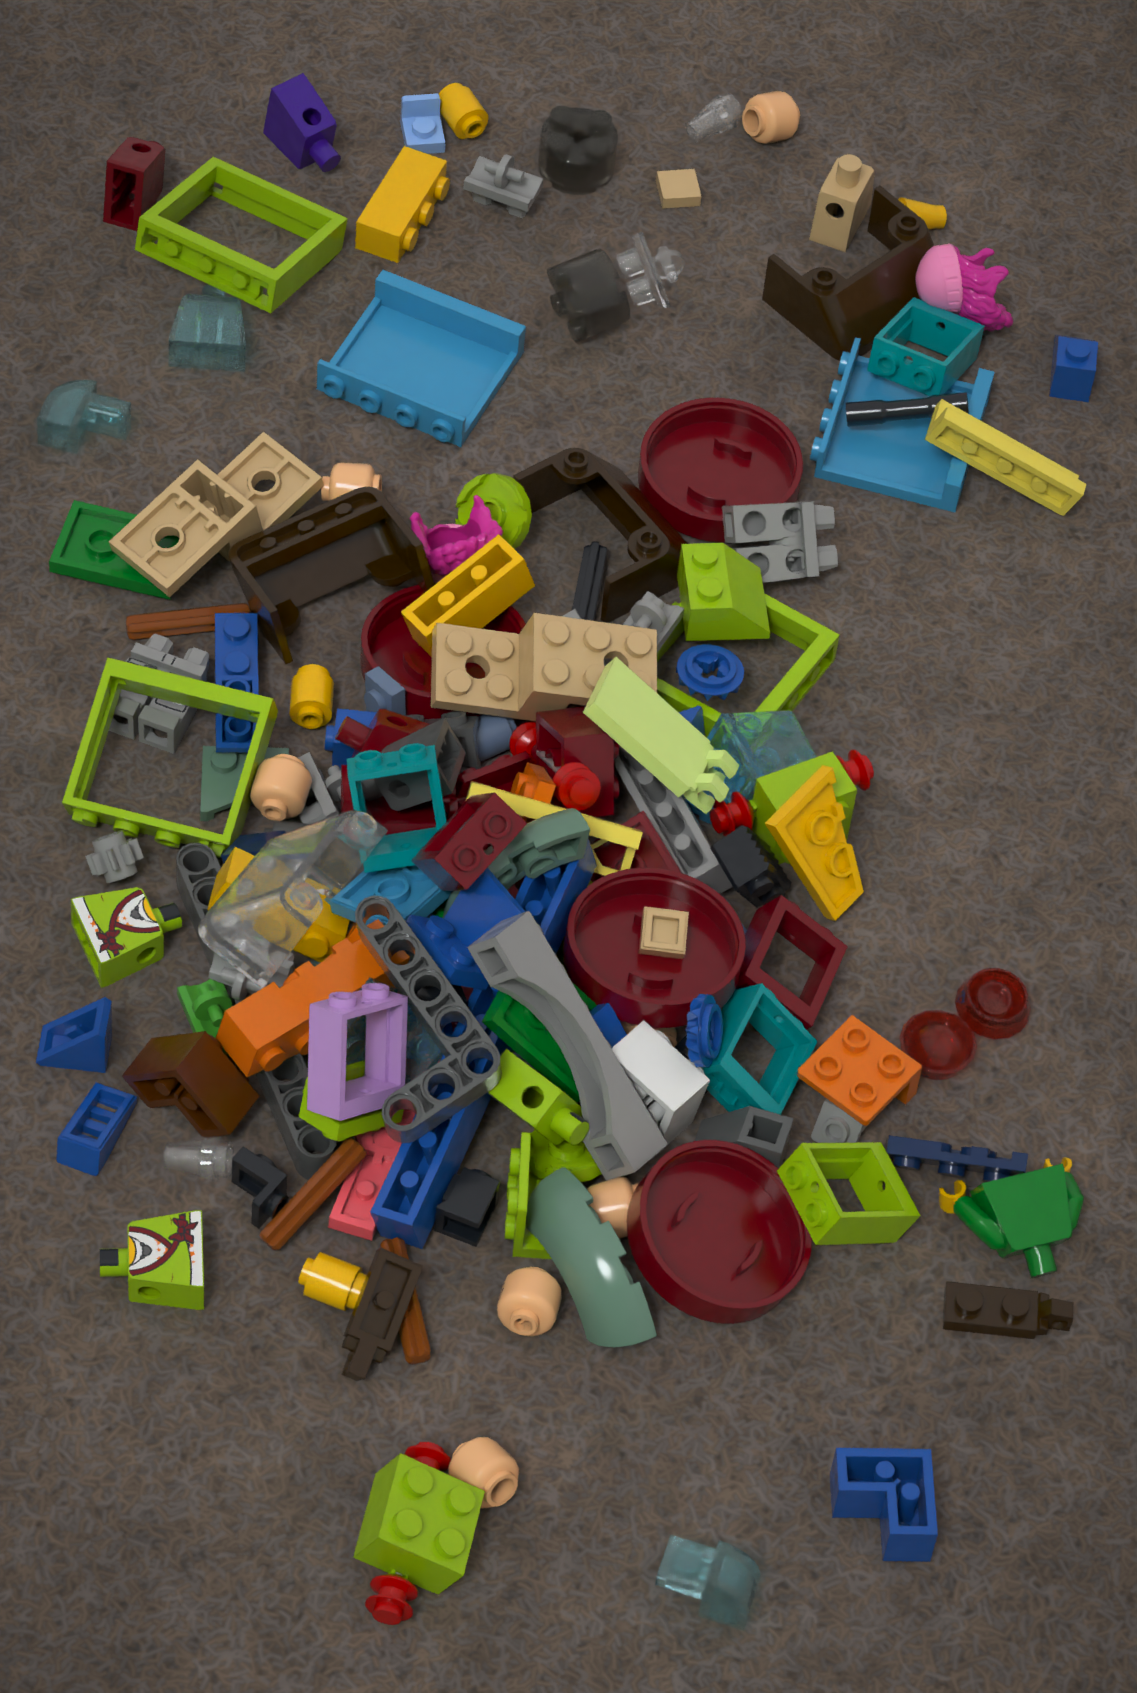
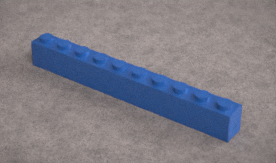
[370,839,597,1249]

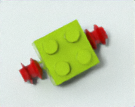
[709,749,874,865]
[353,1442,485,1625]

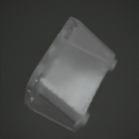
[198,810,388,989]

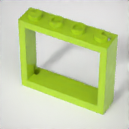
[135,157,348,313]
[657,593,840,761]
[62,657,278,858]

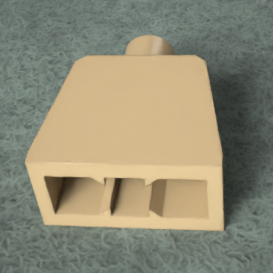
[809,154,875,252]

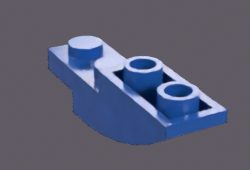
[215,613,259,753]

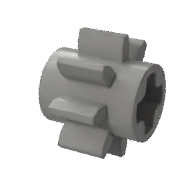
[85,830,144,883]

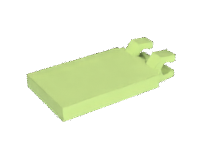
[583,657,739,814]

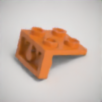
[797,1015,922,1126]

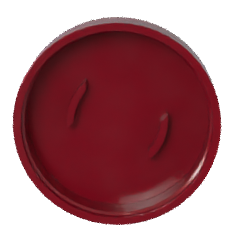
[638,398,803,542]
[360,582,526,719]
[563,868,746,1028]
[627,1140,812,1324]

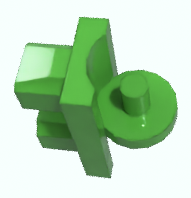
[177,979,233,1057]

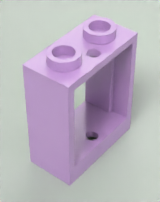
[307,983,408,1121]

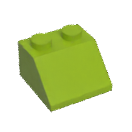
[677,543,770,641]

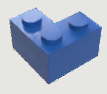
[829,1448,938,1562]

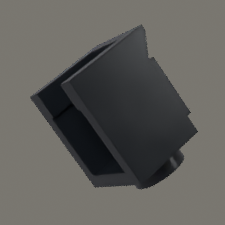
[434,1167,500,1247]

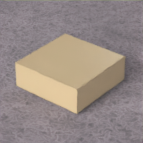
[656,169,701,209]
[639,907,689,959]

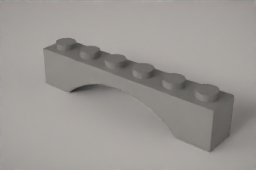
[467,911,668,1180]

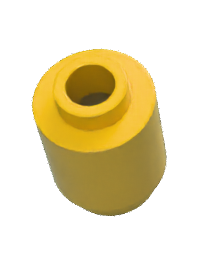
[439,83,489,139]
[289,664,334,729]
[298,1252,367,1311]

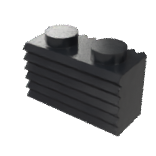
[710,826,792,908]

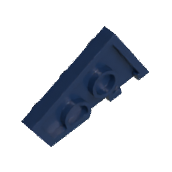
[885,1135,1028,1182]

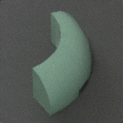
[442,808,590,919]
[526,1167,657,1348]

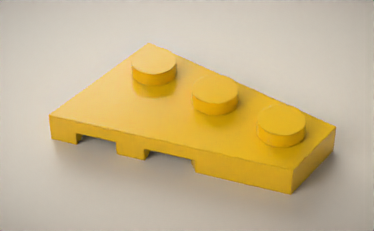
[765,765,864,921]

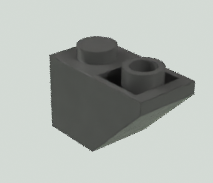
[695,1106,794,1168]

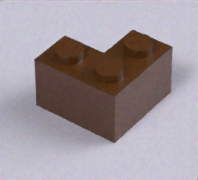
[122,1031,259,1137]

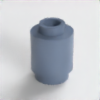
[476,714,517,762]

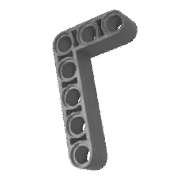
[355,896,502,1143]

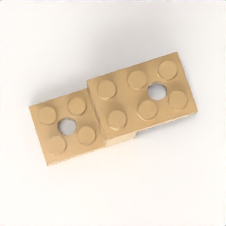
[109,432,324,597]
[431,613,657,721]

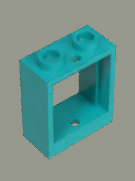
[867,297,985,396]
[347,743,447,873]
[701,983,818,1115]

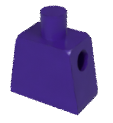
[263,73,341,172]

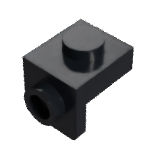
[231,1147,289,1229]

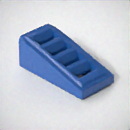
[56,1083,137,1176]

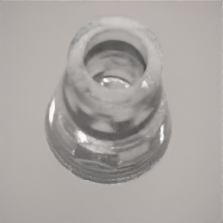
[685,93,743,143]
[164,1136,234,1182]

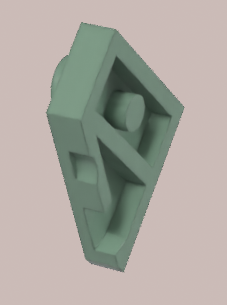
[200,746,289,821]

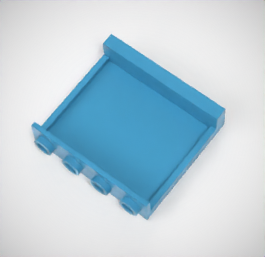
[317,270,526,447]
[810,337,995,512]

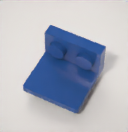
[406,867,526,990]

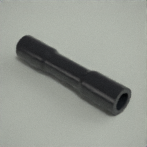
[846,392,969,427]

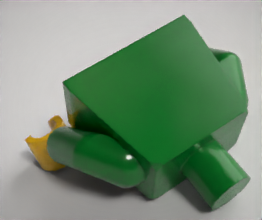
[939,1157,1084,1278]

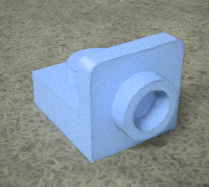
[400,93,445,154]

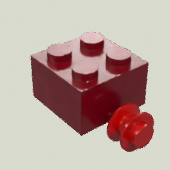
[509,707,619,817]

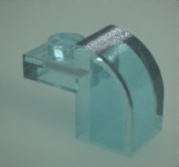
[37,380,131,454]
[655,1535,761,1631]

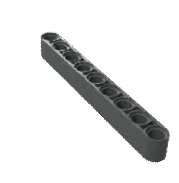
[176,843,337,1180]

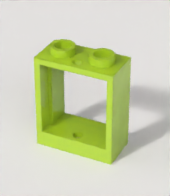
[777,1142,921,1245]

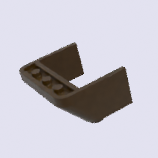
[762,185,935,361]
[513,448,688,623]
[229,487,434,665]

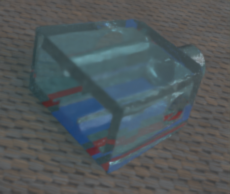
[169,284,246,372]

